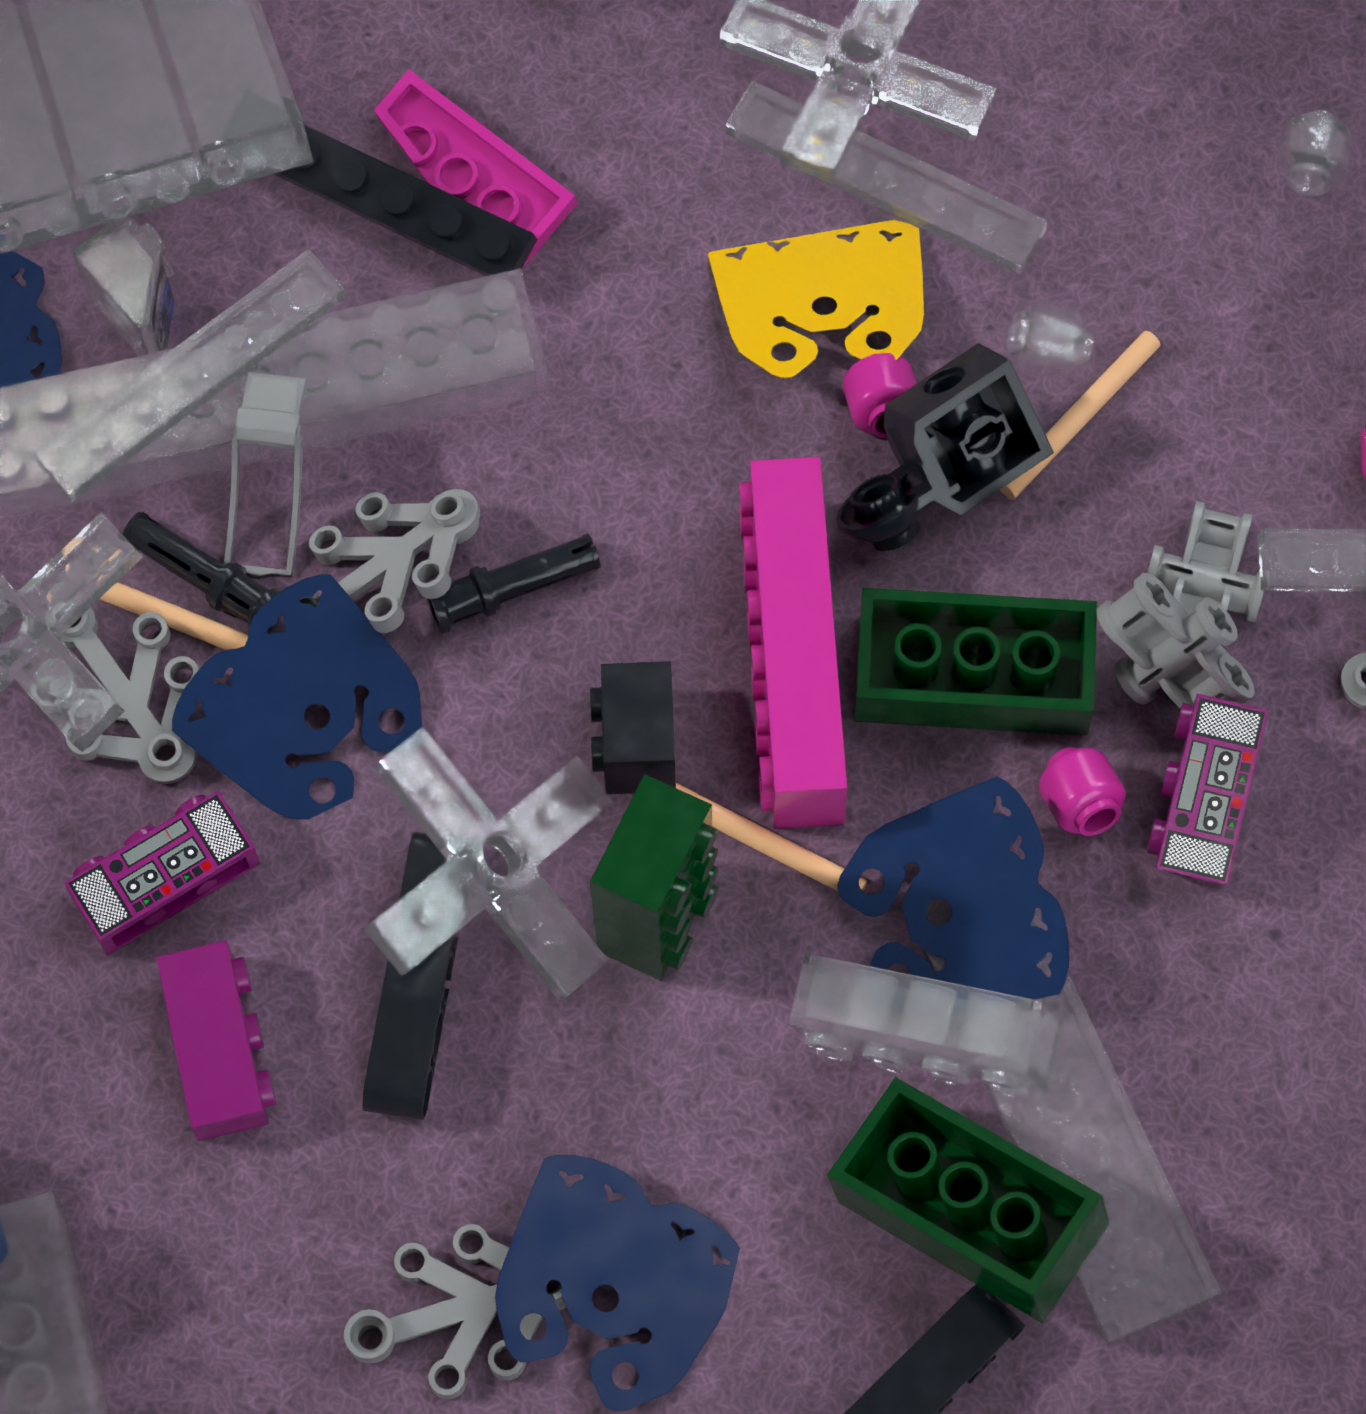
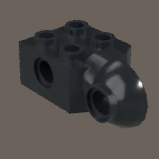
[836,343,1054,551]

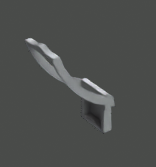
[224,372,307,578]

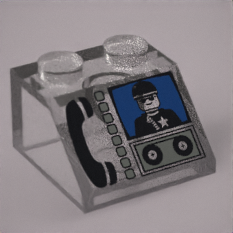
[71,211,175,375]

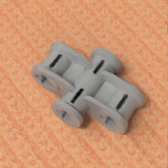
[1148,500,1268,623]
[1097,573,1255,709]

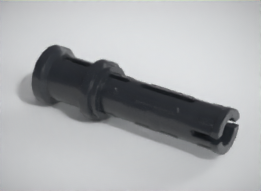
[122,511,281,631]
[426,533,601,634]

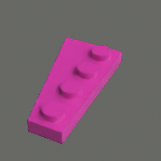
[374,69,578,267]

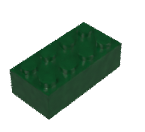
[854,588,1097,736]
[590,774,719,981]
[827,1077,1110,1324]

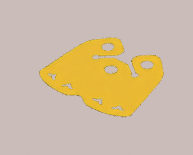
[708,220,924,378]

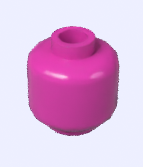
[842,353,917,438]
[1038,747,1126,836]

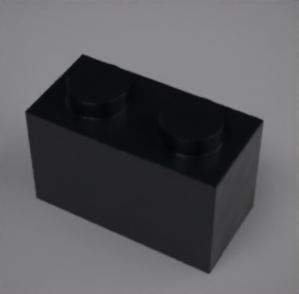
[590,661,676,794]

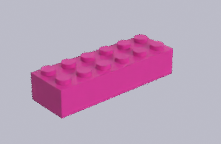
[739,457,847,829]

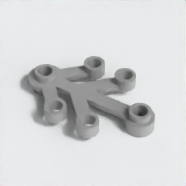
[300,489,480,633]
[35,599,199,784]
[344,1224,566,1399]

